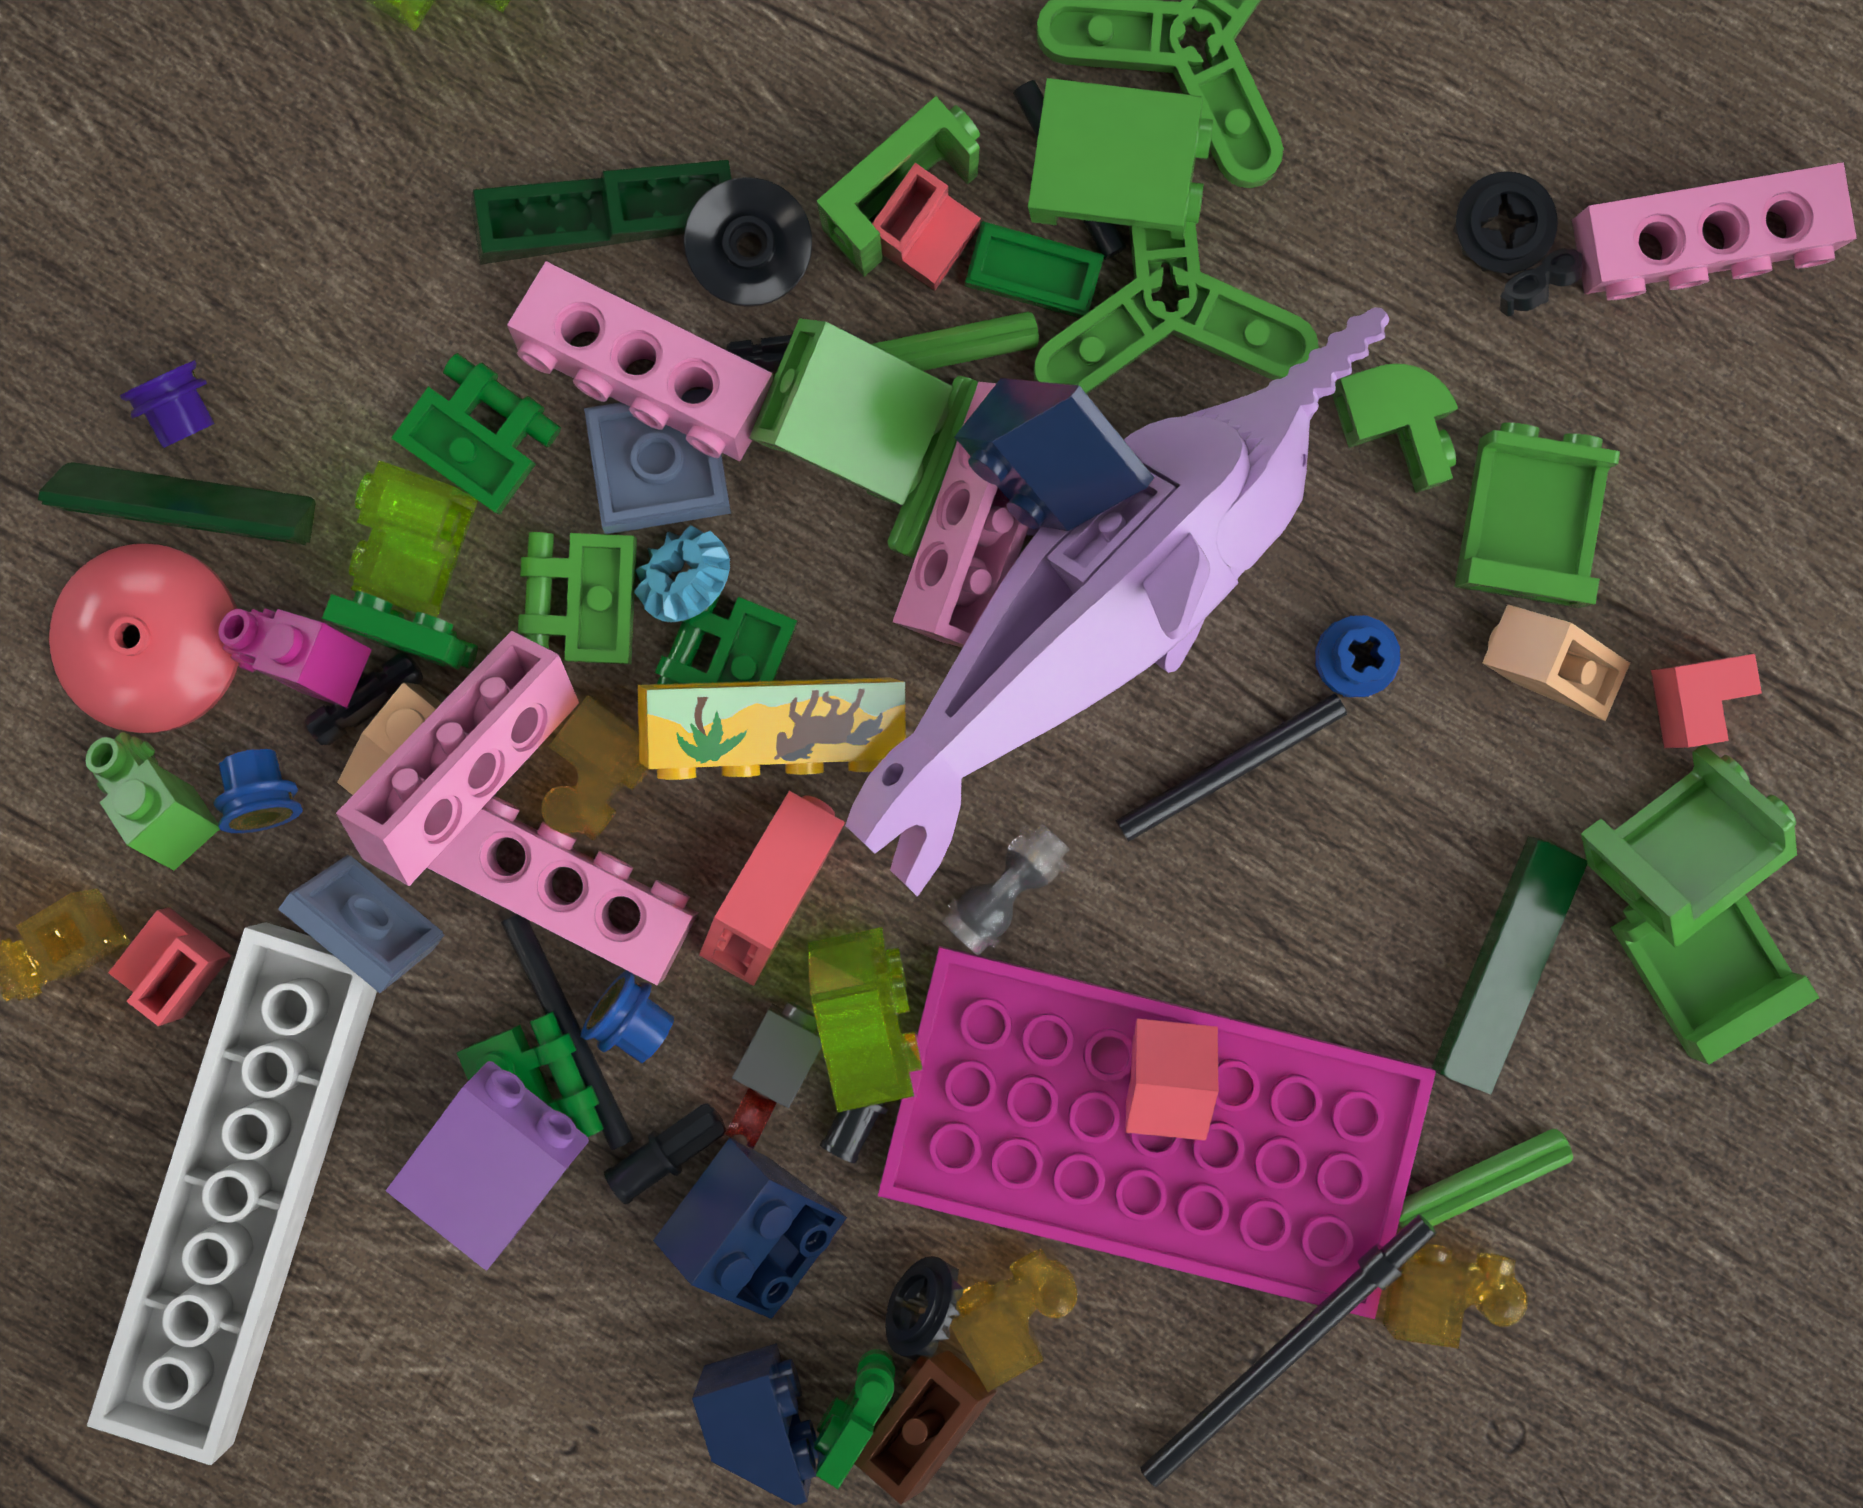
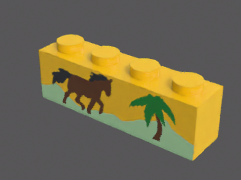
[638,677,906,780]

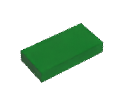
[965,221,1104,318]

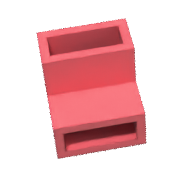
[872,163,981,291]
[1651,654,1762,748]
[108,907,231,1026]
[1126,1019,1219,1141]

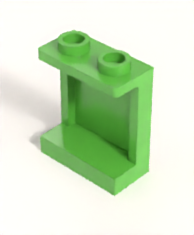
[1028,78,1213,240]
[817,96,980,277]
[749,318,953,505]
[1454,423,1620,608]
[1581,745,1797,948]
[1611,895,1819,1065]

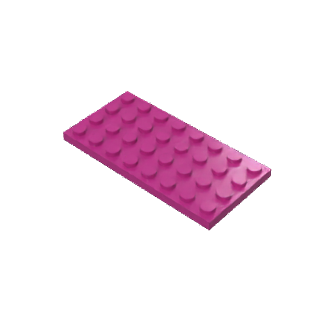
[878,946,1436,1319]

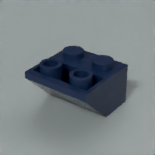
[653,1138,847,1319]
[692,1343,819,1506]

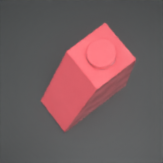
[699,790,845,986]

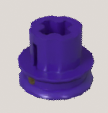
[120,360,215,448]

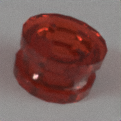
[725,1088,777,1149]

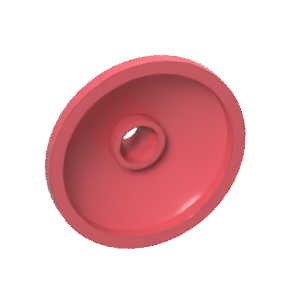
[49,543,239,733]

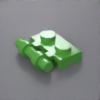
[518,532,637,665]

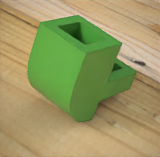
[1332,364,1458,493]

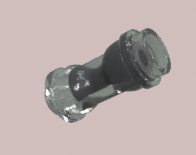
[942,823,1070,956]

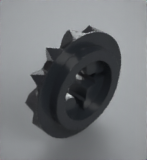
[1453,171,1558,276]
[885,1256,964,1361]

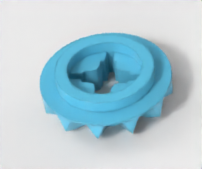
[634,525,730,622]

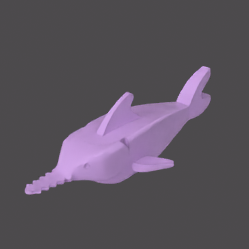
[845,307,1389,897]

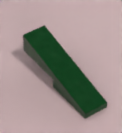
[471,160,732,265]

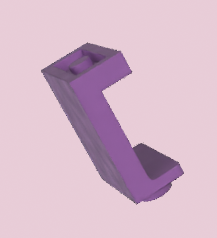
[386,1061,589,1271]

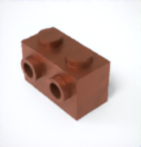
[854,1350,997,1505]

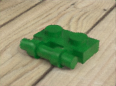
[391,353,561,515]
[322,591,478,670]
[654,591,799,684]
[456,1012,604,1137]
[813,1349,895,1489]

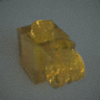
[541,695,650,841]
[0,888,131,1002]
[1383,1244,1528,1349]
[950,1249,1077,1392]

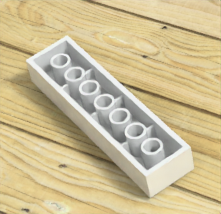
[87,922,377,1465]

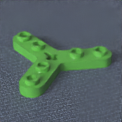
[1036,0,1284,188]
[1034,222,1319,394]

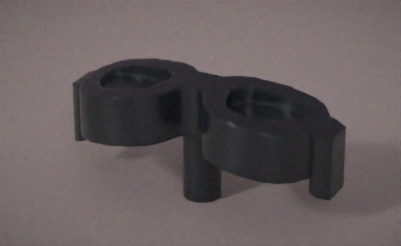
[1500,248,1582,317]

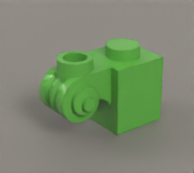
[85,732,220,871]

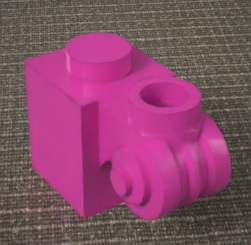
[219,608,372,708]

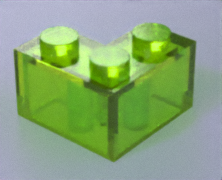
[349,460,478,618]
[808,927,923,1112]

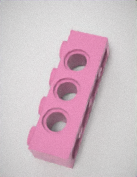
[1572,162,1857,300]
[507,261,773,462]
[893,382,1029,648]
[336,631,579,886]
[427,796,699,985]

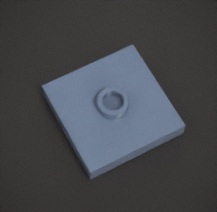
[584,388,731,535]
[278,855,445,993]

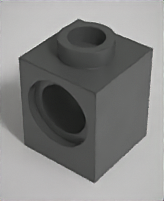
[732,1001,828,1109]

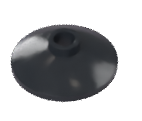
[684,177,812,307]

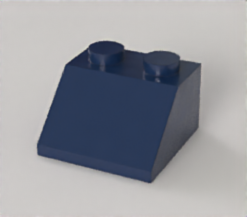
[954,378,1154,531]

